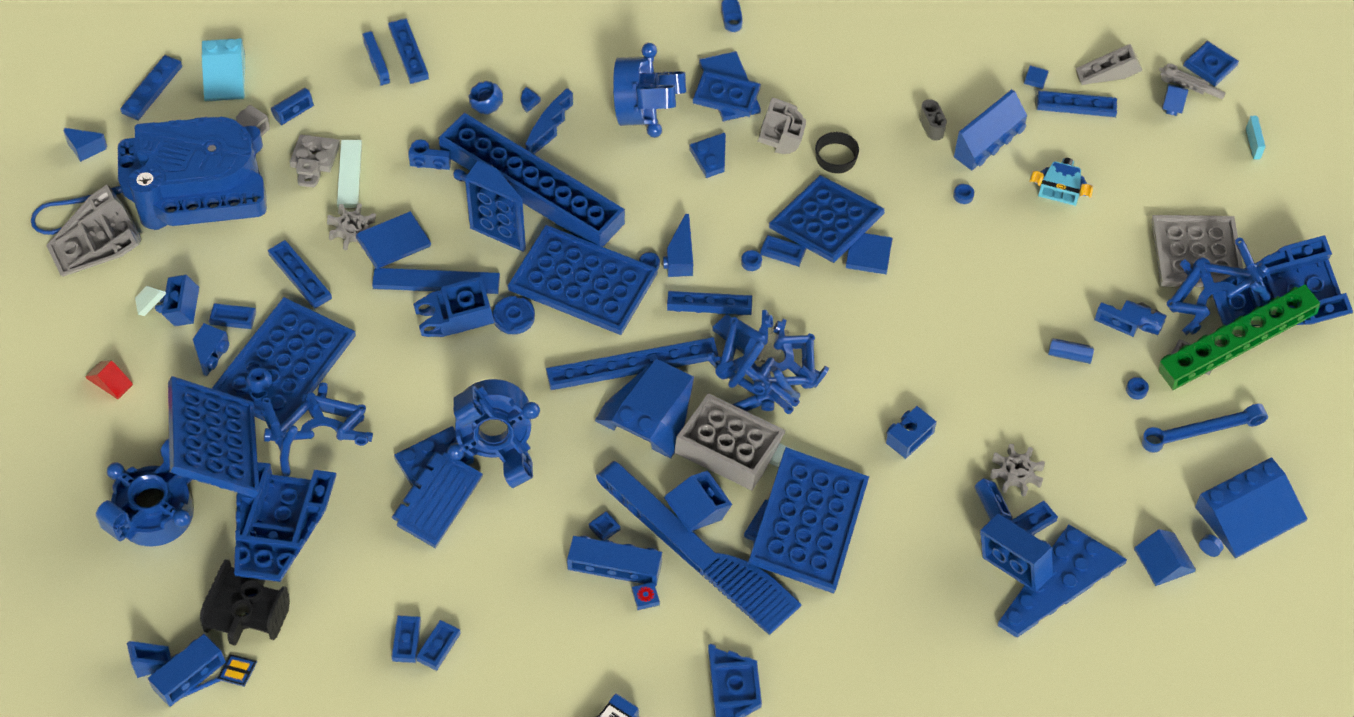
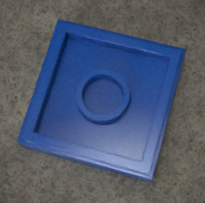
[1184,41,1239,87]

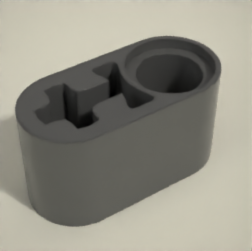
[919,99,947,141]

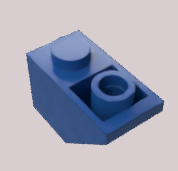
[193,323,229,376]

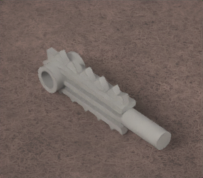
[1159,63,1226,100]

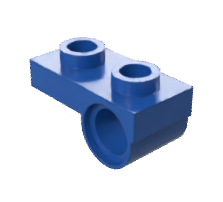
[408,140,451,170]

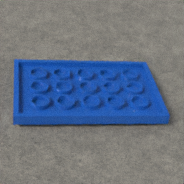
[508,225,658,335]
[211,297,356,425]
[168,376,259,498]
[748,447,869,594]

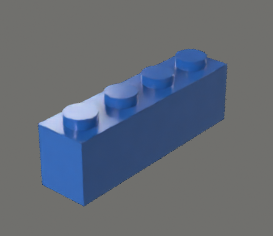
[567,536,662,586]

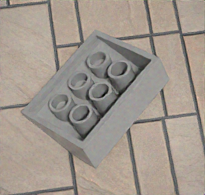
[675,393,785,491]

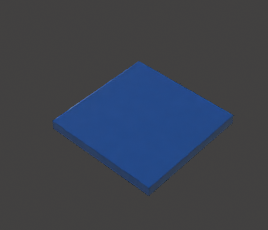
[769,175,885,263]

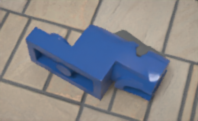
[1095,300,1167,337]

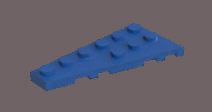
[997,524,1127,638]

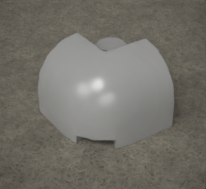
[758,97,806,154]

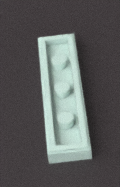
[337,140,362,208]

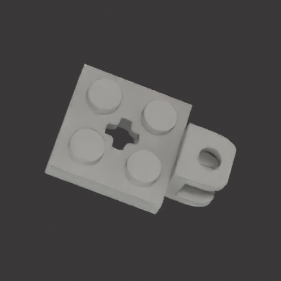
[290,134,340,188]

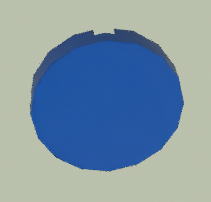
[493,296,535,335]

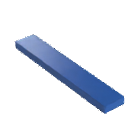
[372,268,500,294]

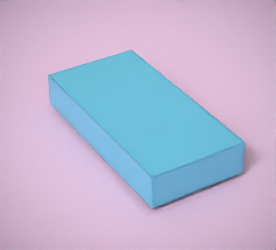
[1246,116,1266,160]

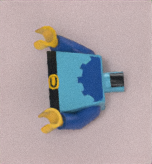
[1029,158,1093,206]

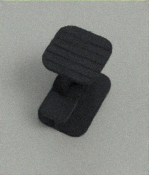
[200,560,290,645]

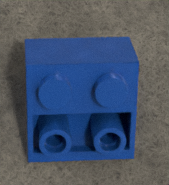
[664,470,732,532]

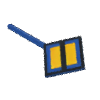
[182,654,257,698]

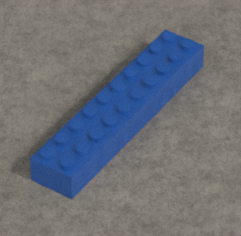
[439,113,625,247]

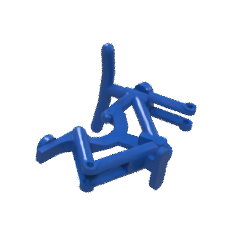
[1167,238,1270,335]
[708,310,801,412]
[728,319,829,414]
[260,382,373,477]

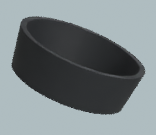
[815,132,859,173]

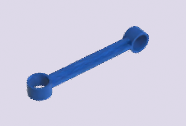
[1142,404,1268,453]

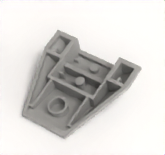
[46,185,142,277]

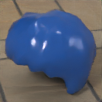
[468,81,503,115]

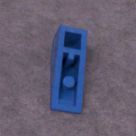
[663,214,693,277]

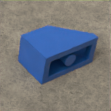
[1162,84,1188,116]

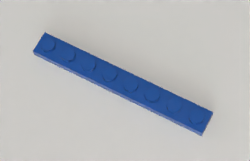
[546,337,719,390]

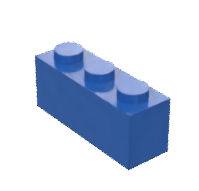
[147,634,226,707]

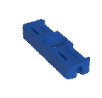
[362,31,390,86]

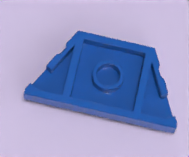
[708,644,762,717]

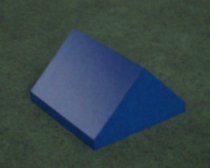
[1134,529,1196,586]

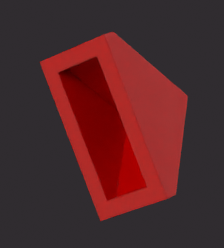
[85,360,133,399]

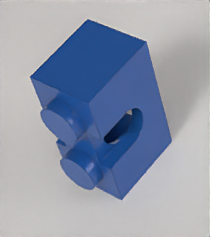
[886,406,937,459]

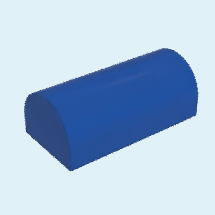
[271,88,314,126]
[1048,338,1094,364]
[974,478,1013,520]

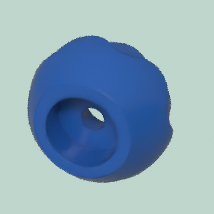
[245,367,272,393]

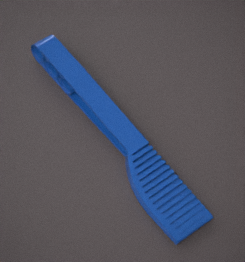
[596,461,802,635]

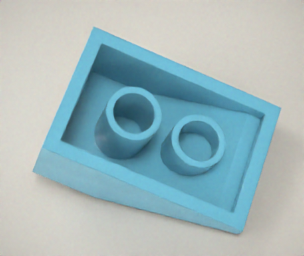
[202,38,245,101]

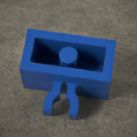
[155,275,199,326]

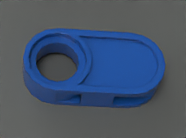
[721,0,743,32]

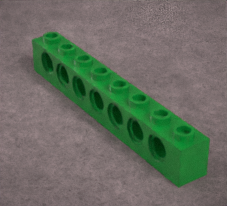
[1159,284,1320,390]

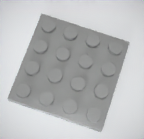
[1151,215,1243,287]

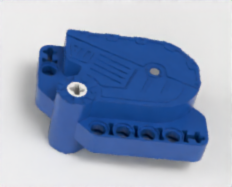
[118,116,267,230]

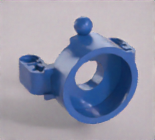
[613,42,686,138]
[447,379,540,488]
[96,439,194,547]

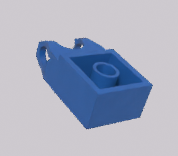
[413,276,494,337]

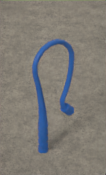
[31,186,122,235]

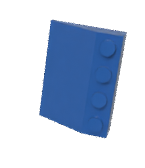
[465,161,526,252]
[1195,457,1307,559]

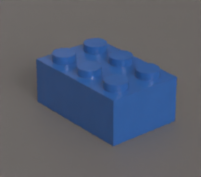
[980,514,1053,592]

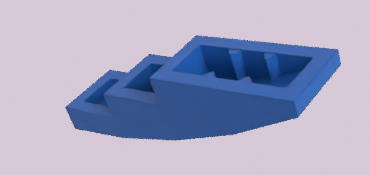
[526,88,573,154]

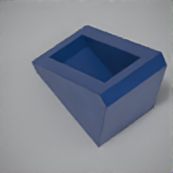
[63,128,107,162]
[127,641,171,678]

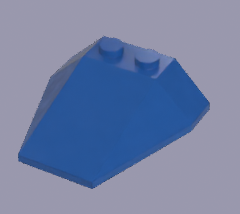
[595,359,694,458]

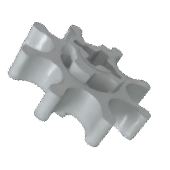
[327,203,376,250]
[990,444,1045,497]

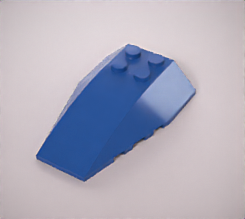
[1212,235,1353,326]
[234,462,337,582]

